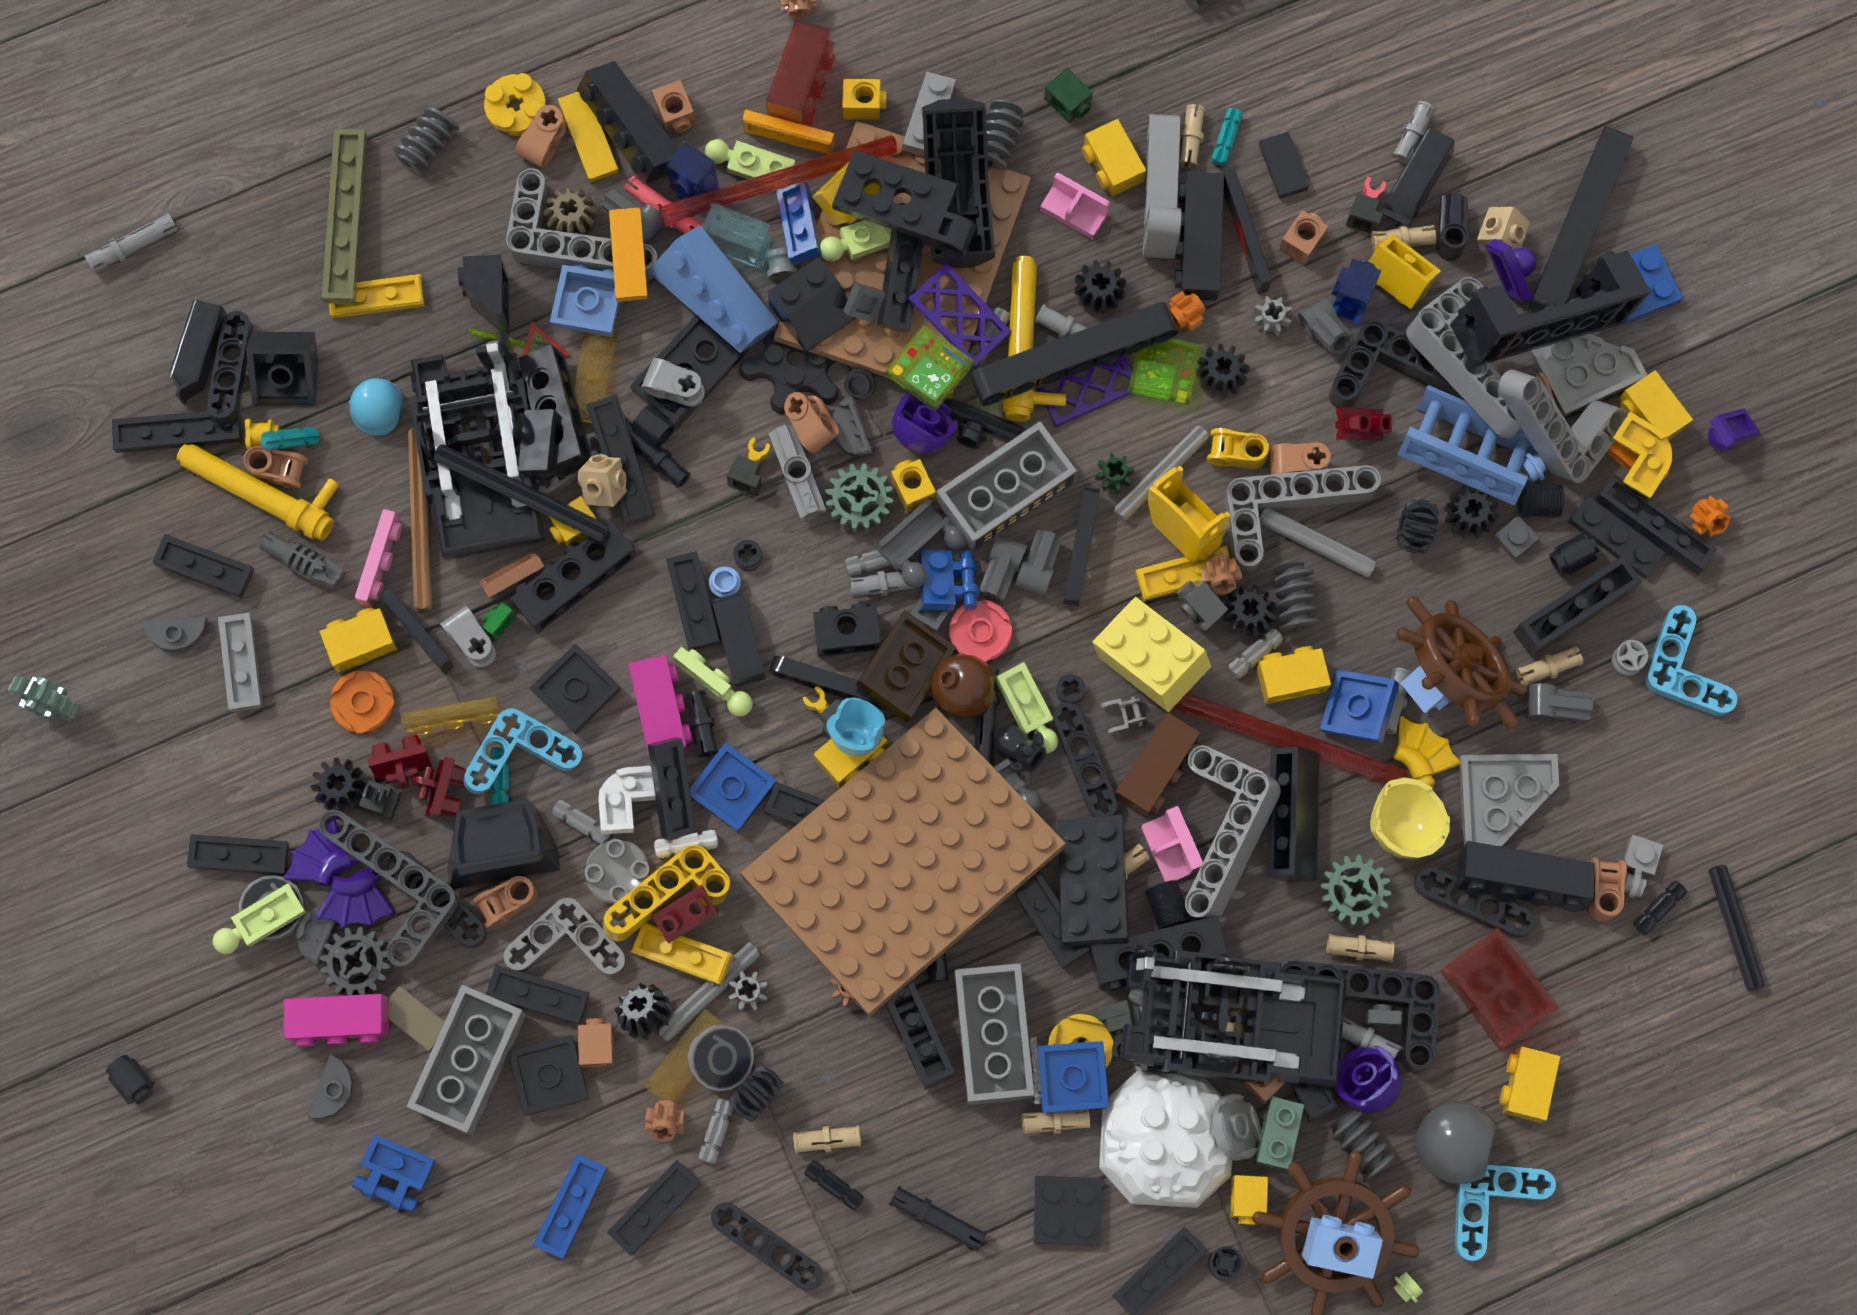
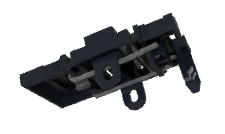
[410,331,545,560]
[1120,945,1347,1087]

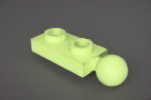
[705,139,795,189]
[820,220,892,262]
[673,647,753,717]
[996,662,1059,754]
[213,884,306,954]

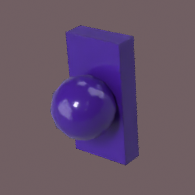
[1486,239,1537,302]
[1707,408,1760,451]

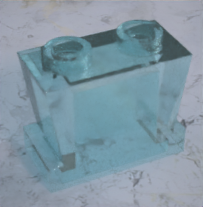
[702,203,773,269]

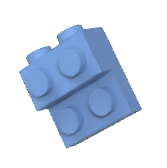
[550,264,622,337]

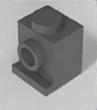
[1177,580,1228,631]

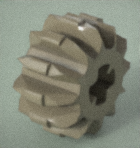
[543,185,597,235]

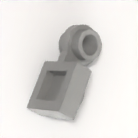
[1623,835,1664,899]

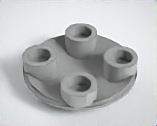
[584,839,650,904]

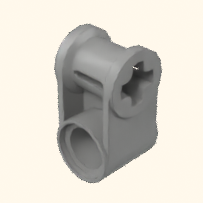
[641,358,705,407]
[440,605,496,668]

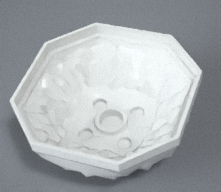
[1099,1071,1232,1208]

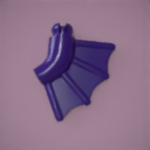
[283,820,360,887]
[316,868,395,928]

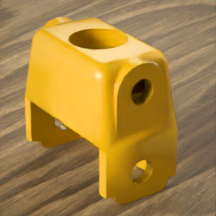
[1148,466,1231,562]

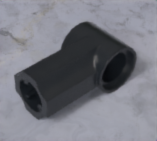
[1436,193,1469,260]

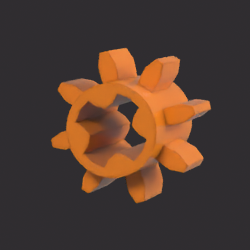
[1169,291,1206,332]
[1690,496,1731,537]

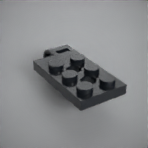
[832,150,976,258]
[630,315,750,447]

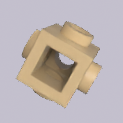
[1477,207,1530,252]
[578,454,627,507]

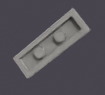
[902,72,956,157]
[218,612,263,712]

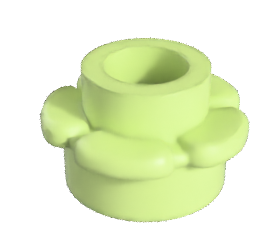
[1393,1271,1423,1303]

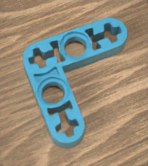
[1645,605,1738,716]
[463,708,582,794]
[1455,1165,1556,1262]

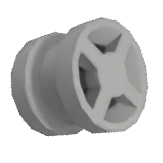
[764,248,798,282]
[1611,640,1648,676]

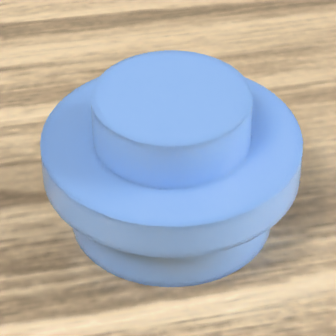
[1520,452,1546,483]
[709,567,741,598]

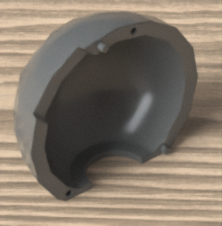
[1415,1101,1497,1184]

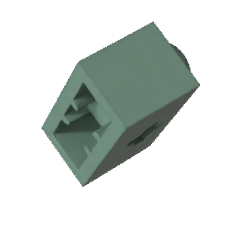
[1253,1097,1304,1172]

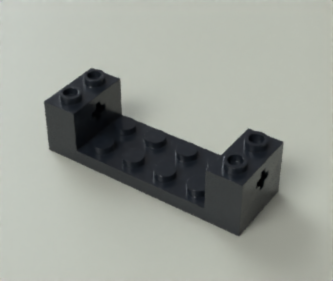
[1450,250,1651,367]

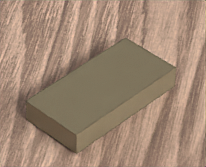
[388,986,445,1052]

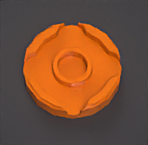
[330,671,395,735]

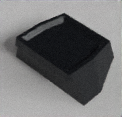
[447,799,560,889]

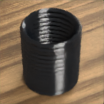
[1517,483,1564,518]
[1145,880,1191,930]

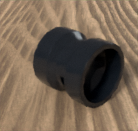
[1207,1246,1243,1281]

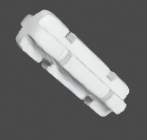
[654,830,718,858]

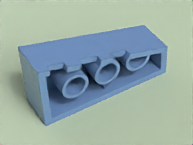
[648,225,778,353]

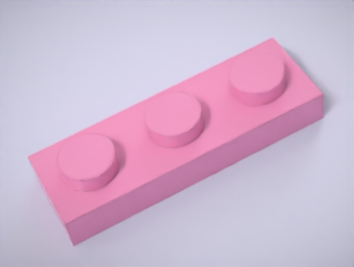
[355,509,402,608]

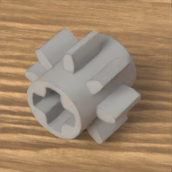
[1253,296,1292,336]
[729,971,768,1011]

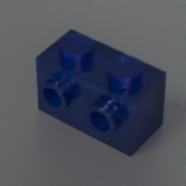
[666,141,719,208]
[1331,259,1382,324]

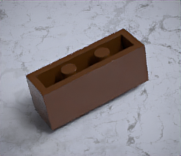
[1115,712,1201,818]

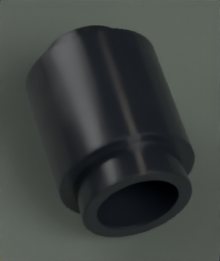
[1549,533,1599,576]
[106,1054,154,1104]

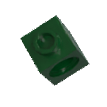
[1044,67,1093,123]

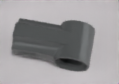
[602,186,666,244]
[1297,298,1354,355]
[1015,530,1063,597]
[979,535,1028,603]
[1527,683,1593,722]

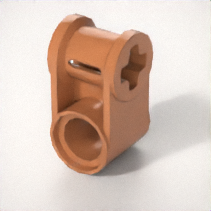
[515,105,567,168]
[784,392,840,454]
[1269,442,1331,475]
[243,446,309,490]
[1588,857,1627,922]
[473,876,539,930]

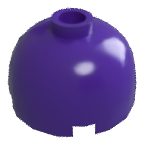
[892,392,957,454]
[1335,1046,1402,1113]

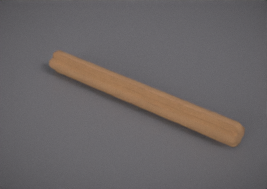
[408,428,432,611]

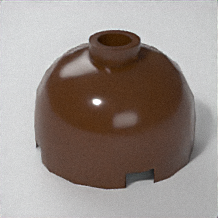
[931,654,996,719]

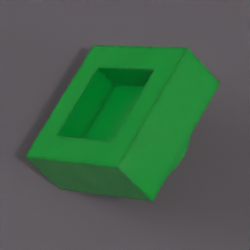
[483,602,516,642]

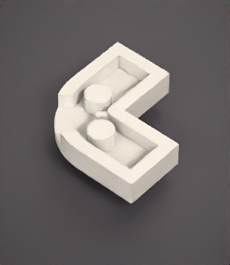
[598,766,656,835]

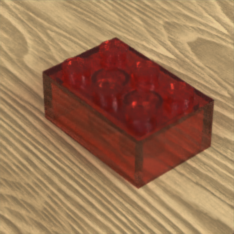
[766,18,836,127]
[1440,928,1558,1051]

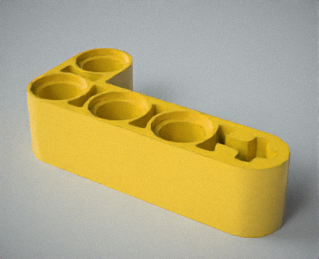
[603,845,730,942]

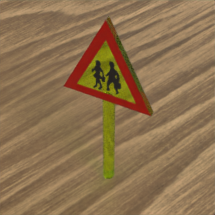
[469,322,571,357]

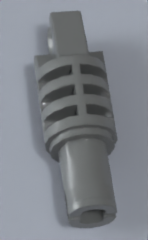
[259,531,344,590]

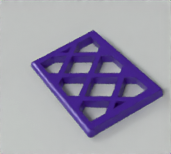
[908,263,1011,368]
[1037,356,1138,427]

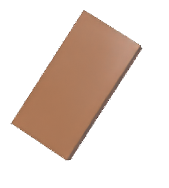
[479,551,545,598]

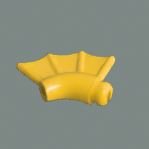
[1393,716,1460,787]

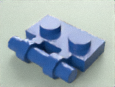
[918,549,979,611]
[352,1134,436,1213]

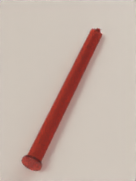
[657,135,898,228]
[1159,693,1408,783]

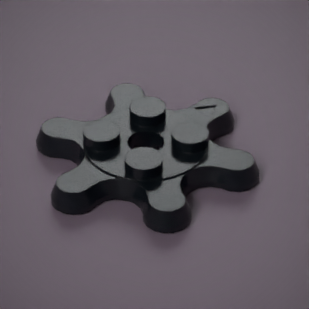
[739,325,839,414]

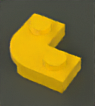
[1613,412,1672,499]

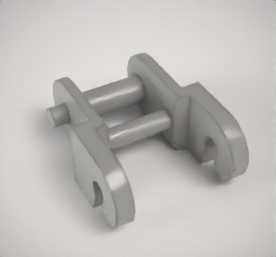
[1101,696,1148,735]

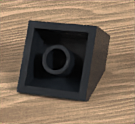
[458,254,510,335]
[768,257,856,353]
[246,332,318,405]

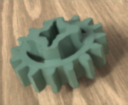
[825,463,894,533]
[7,676,79,721]
[1319,855,1391,927]

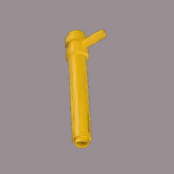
[1003,256,1066,422]
[176,444,339,541]

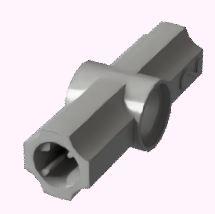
[768,425,826,521]

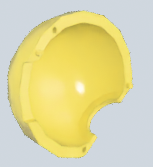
[1370,777,1450,860]

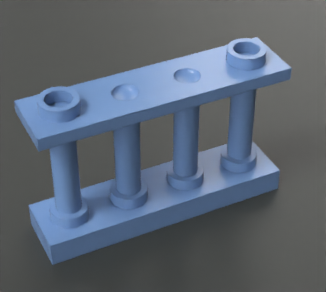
[1398,385,1536,505]

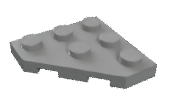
[1528,334,1648,417]
[1459,754,1559,847]

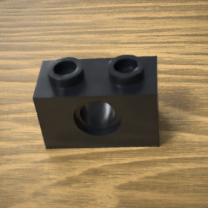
[813,603,881,657]

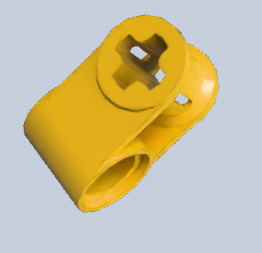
[1206,428,1269,470]

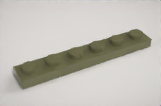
[322,129,367,304]

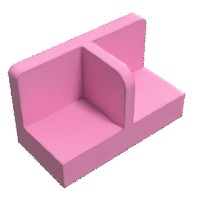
[1040,173,1110,240]
[1141,806,1203,882]

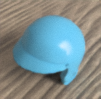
[349,378,405,436]
[826,698,885,756]

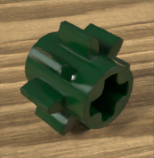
[1095,453,1134,494]

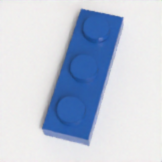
[776,179,822,266]
[533,1154,608,1260]

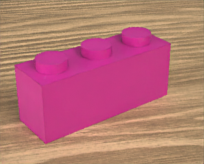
[628,655,693,754]
[284,994,389,1047]

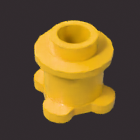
[245,419,281,449]

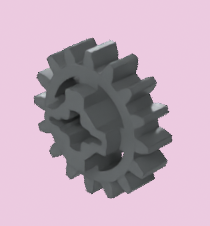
[320,927,392,996]

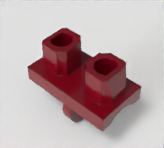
[1335,408,1392,441]
[367,734,432,789]
[411,757,466,818]
[651,884,719,944]

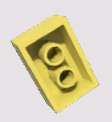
[1092,597,1211,712]

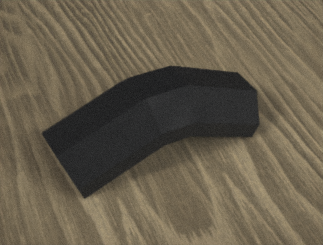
[922,98,995,268]

